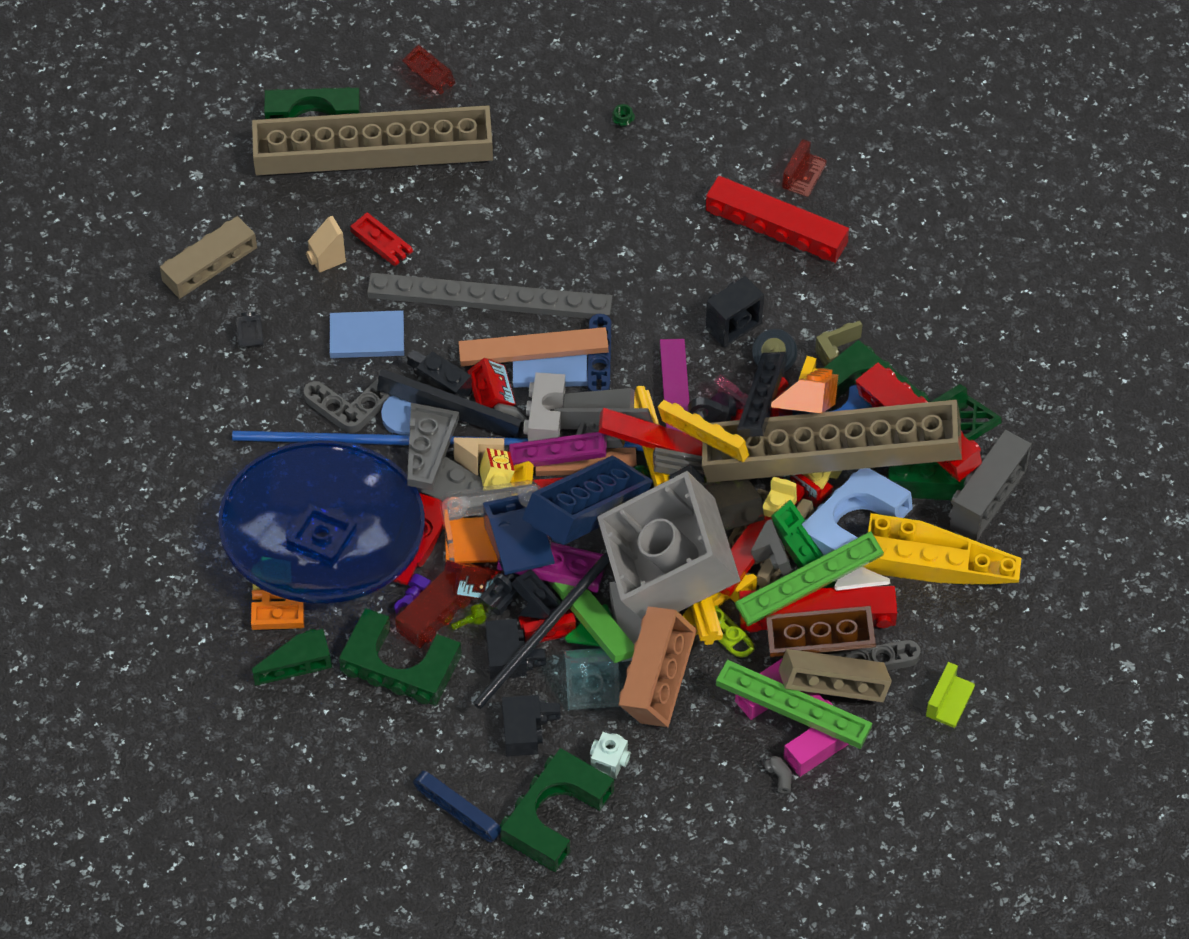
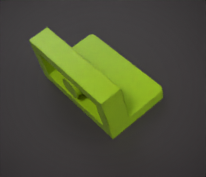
[926,662,975,728]

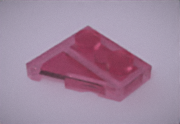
[714,374,748,409]

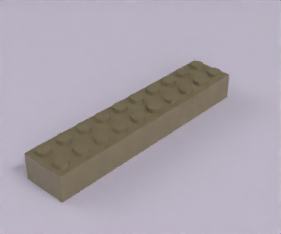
[252,105,493,175]
[702,400,962,483]

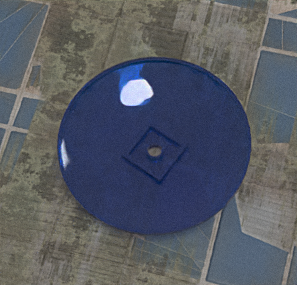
[218,440,425,604]

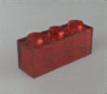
[395,567,472,649]

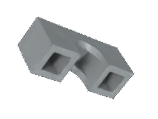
[524,372,566,441]

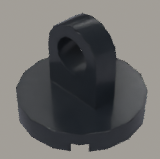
[688,392,737,423]

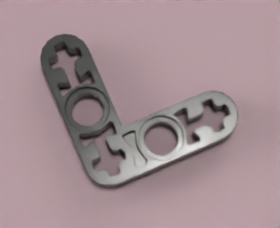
[303,379,392,433]

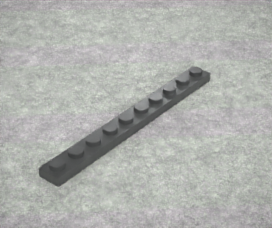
[367,273,612,319]

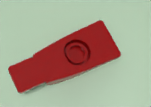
[385,492,452,585]

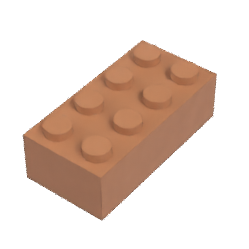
[619,606,697,727]

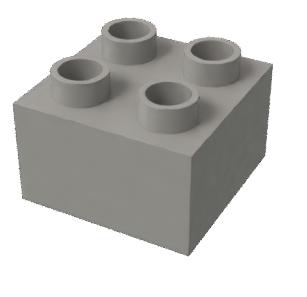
[597,471,740,619]

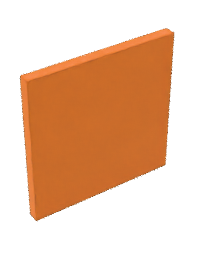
[445,517,497,564]

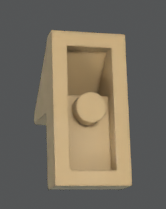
[454,437,504,476]

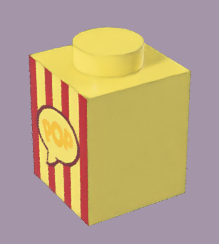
[479,448,515,490]

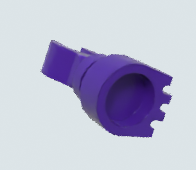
[394,574,434,619]

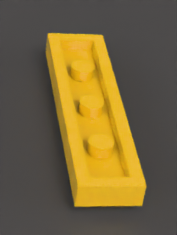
[658,400,749,462]

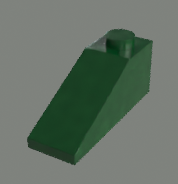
[252,629,332,686]

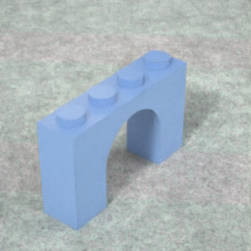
[802,468,913,555]

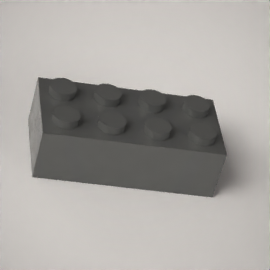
[949,430,1032,541]

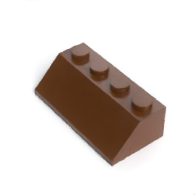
[766,606,876,657]

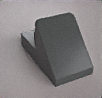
[751,519,793,576]

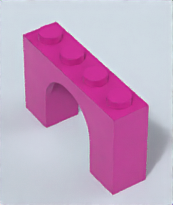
[735,658,848,777]

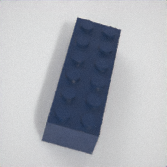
[522,455,653,545]

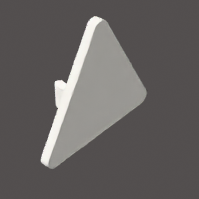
[835,567,890,590]

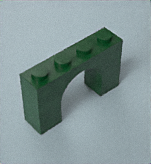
[824,340,930,402]
[339,608,462,706]
[500,748,614,873]

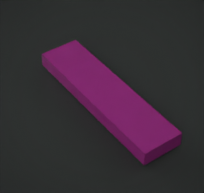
[509,432,607,467]

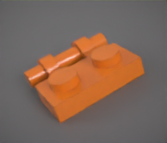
[251,586,305,630]

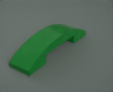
[771,500,837,588]

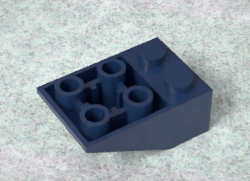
[483,492,555,575]

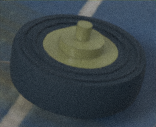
[752,329,797,372]

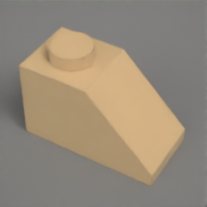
[306,216,346,273]

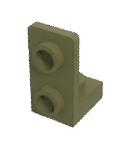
[815,321,862,367]

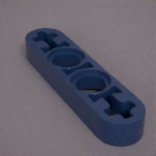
[588,314,611,392]
[413,771,501,842]

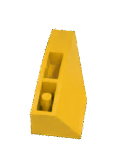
[863,513,1021,584]

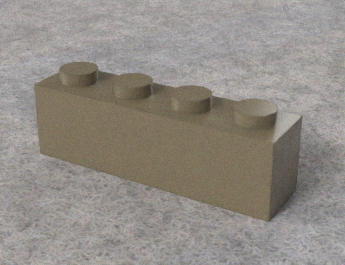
[160,216,257,299]
[779,649,892,702]

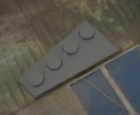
[407,403,459,490]

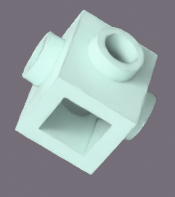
[590,732,631,779]

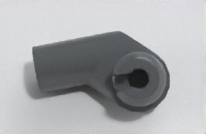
[494,403,527,429]
[764,756,792,794]

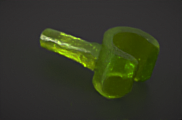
[451,604,486,630]

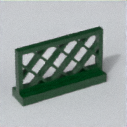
[918,384,1002,470]

